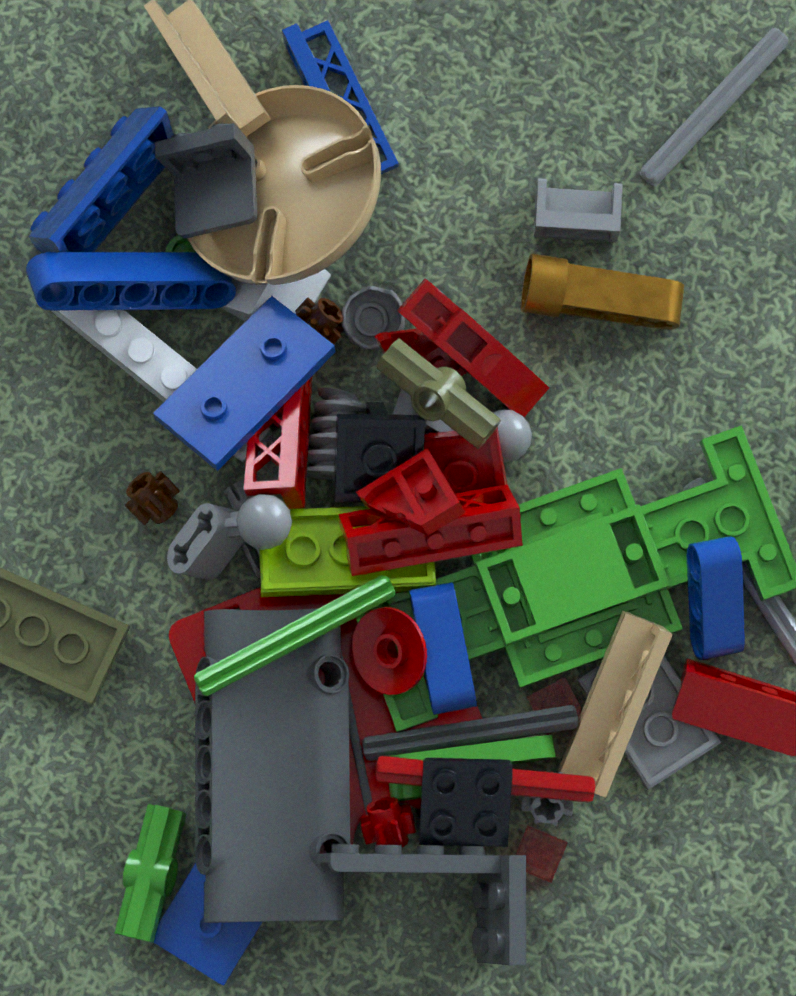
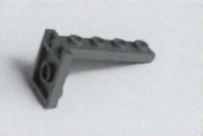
[317,844,526,965]

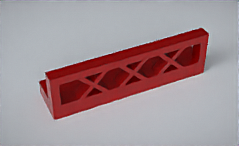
[243,376,313,509]
[338,484,523,576]

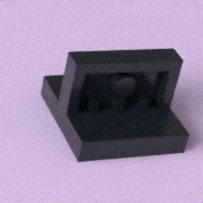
[333,402,425,502]

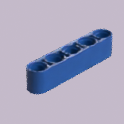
[26,252,236,311]

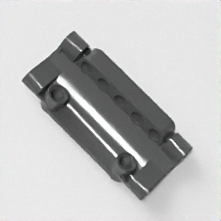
[195,609,350,923]

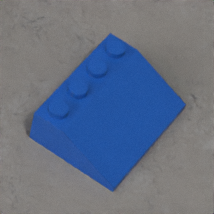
[29,106,174,253]

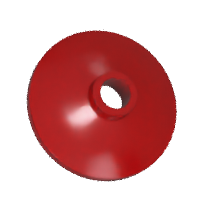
[352,607,427,695]

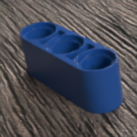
[687,536,745,661]
[409,582,477,715]

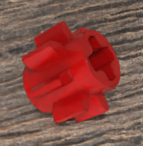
[360,797,416,848]

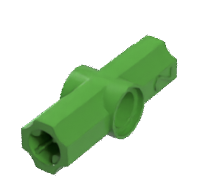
[114,804,186,943]

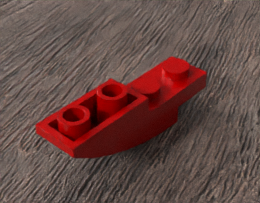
[397,278,549,417]

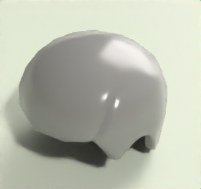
[342,286,405,350]

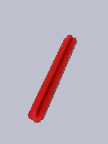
[375,756,595,803]

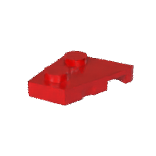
[356,448,466,536]

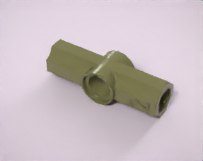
[376,338,501,450]

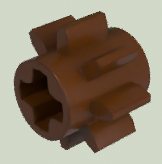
[295,297,344,344]
[125,471,180,525]

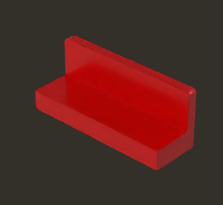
[672,658,796,757]

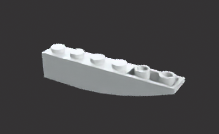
[51,310,270,462]

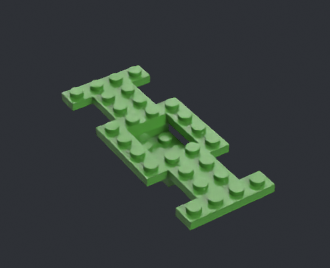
[356,425,796,732]

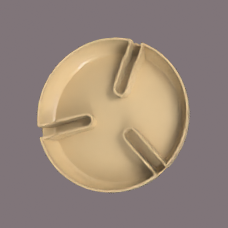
[187,85,381,285]

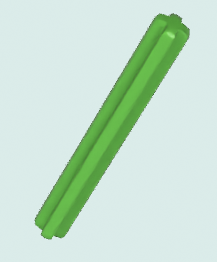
[194,575,395,696]

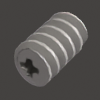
[307,388,366,481]

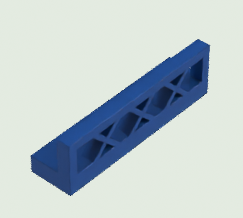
[282,20,399,174]

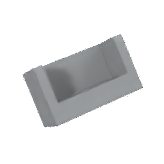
[533,178,623,242]

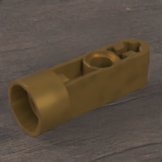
[521,253,684,330]

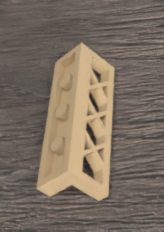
[144,0,271,137]
[557,610,673,798]

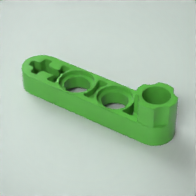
[389,735,556,801]

